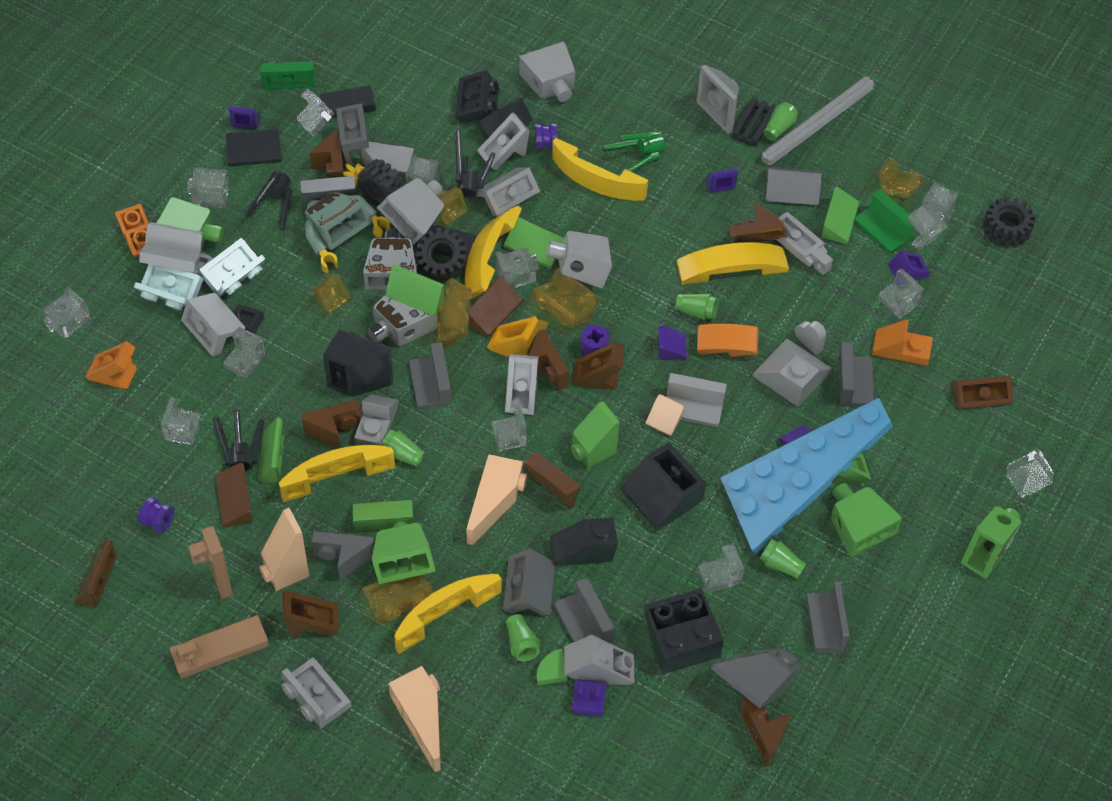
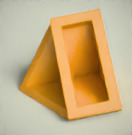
[487,316,549,357]

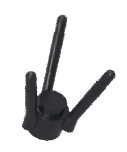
[455,129,496,198]
[246,171,293,230]
[214,409,264,471]

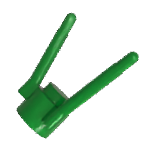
[603,131,665,176]

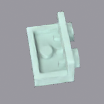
[198,238,265,298]
[134,264,204,311]

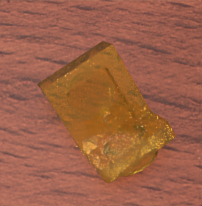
[878,158,924,199]

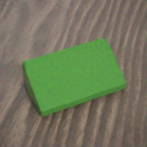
[821,187,859,244]
[504,217,564,269]
[386,265,444,316]
[257,418,285,483]
[353,500,413,532]

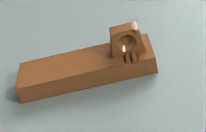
[189,526,233,599]
[169,615,269,679]

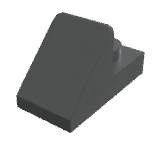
[312,531,374,579]

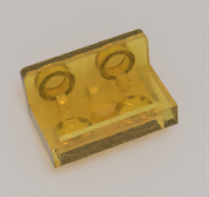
[531,268,599,329]
[437,278,471,348]
[362,575,433,623]

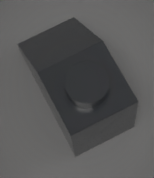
[550,518,618,565]

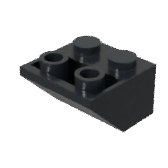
[323,329,393,397]
[621,442,706,531]
[643,588,724,674]

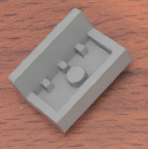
[281,657,352,729]

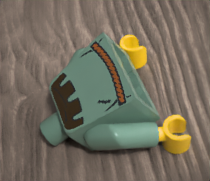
[305,192,390,273]

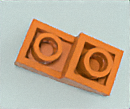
[115,204,149,257]
[697,324,759,357]

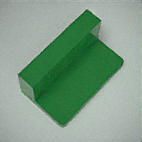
[261,61,315,90]
[854,189,918,254]

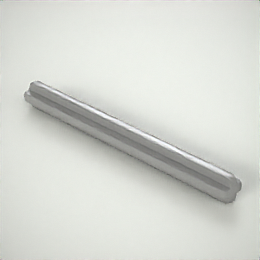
[761,77,874,166]

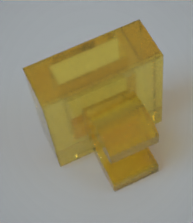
[438,186,468,225]
[312,273,350,314]

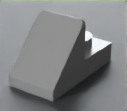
[477,112,529,170]
[505,354,539,415]
[354,394,399,446]

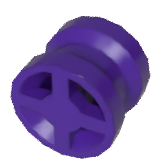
[535,123,557,150]
[581,325,609,356]
[138,497,175,533]

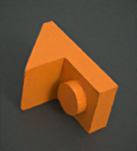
[872,320,933,366]
[85,341,137,389]

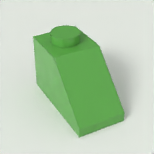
[571,401,619,469]

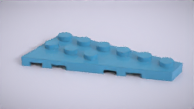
[721,398,893,555]

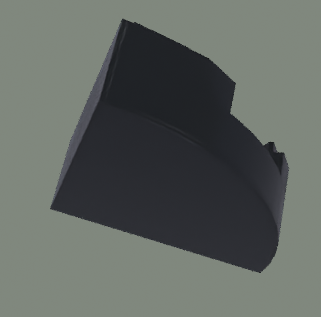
[235,304,264,338]

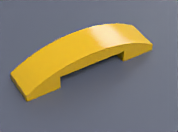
[552,138,648,201]
[465,206,522,300]
[677,242,789,285]
[279,445,395,503]
[394,574,501,654]

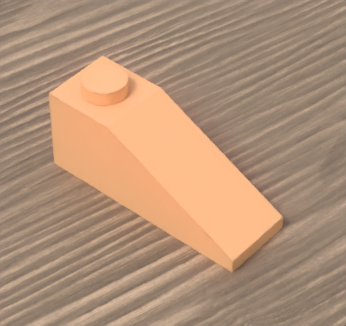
[467,455,527,545]
[259,508,309,591]
[389,666,441,772]

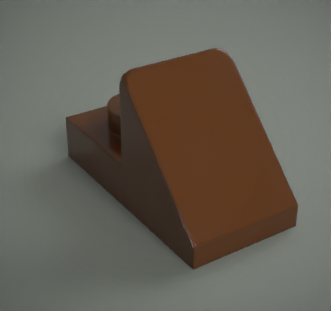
[309,130,344,178]
[730,202,790,243]
[528,329,569,391]
[573,341,624,390]
[301,399,361,449]
[282,590,339,639]
[739,698,790,767]

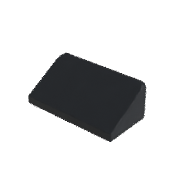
[226,129,282,166]

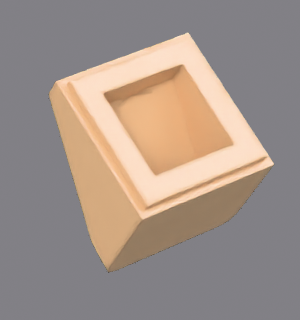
[645,394,684,437]

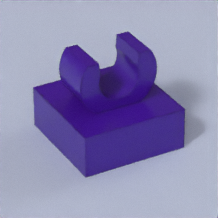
[572,680,606,717]

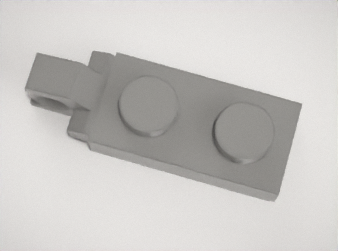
[776,212,833,275]

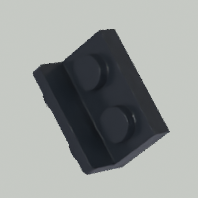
[455,70,500,123]

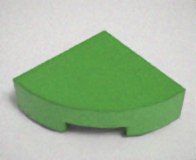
[537,649,568,686]

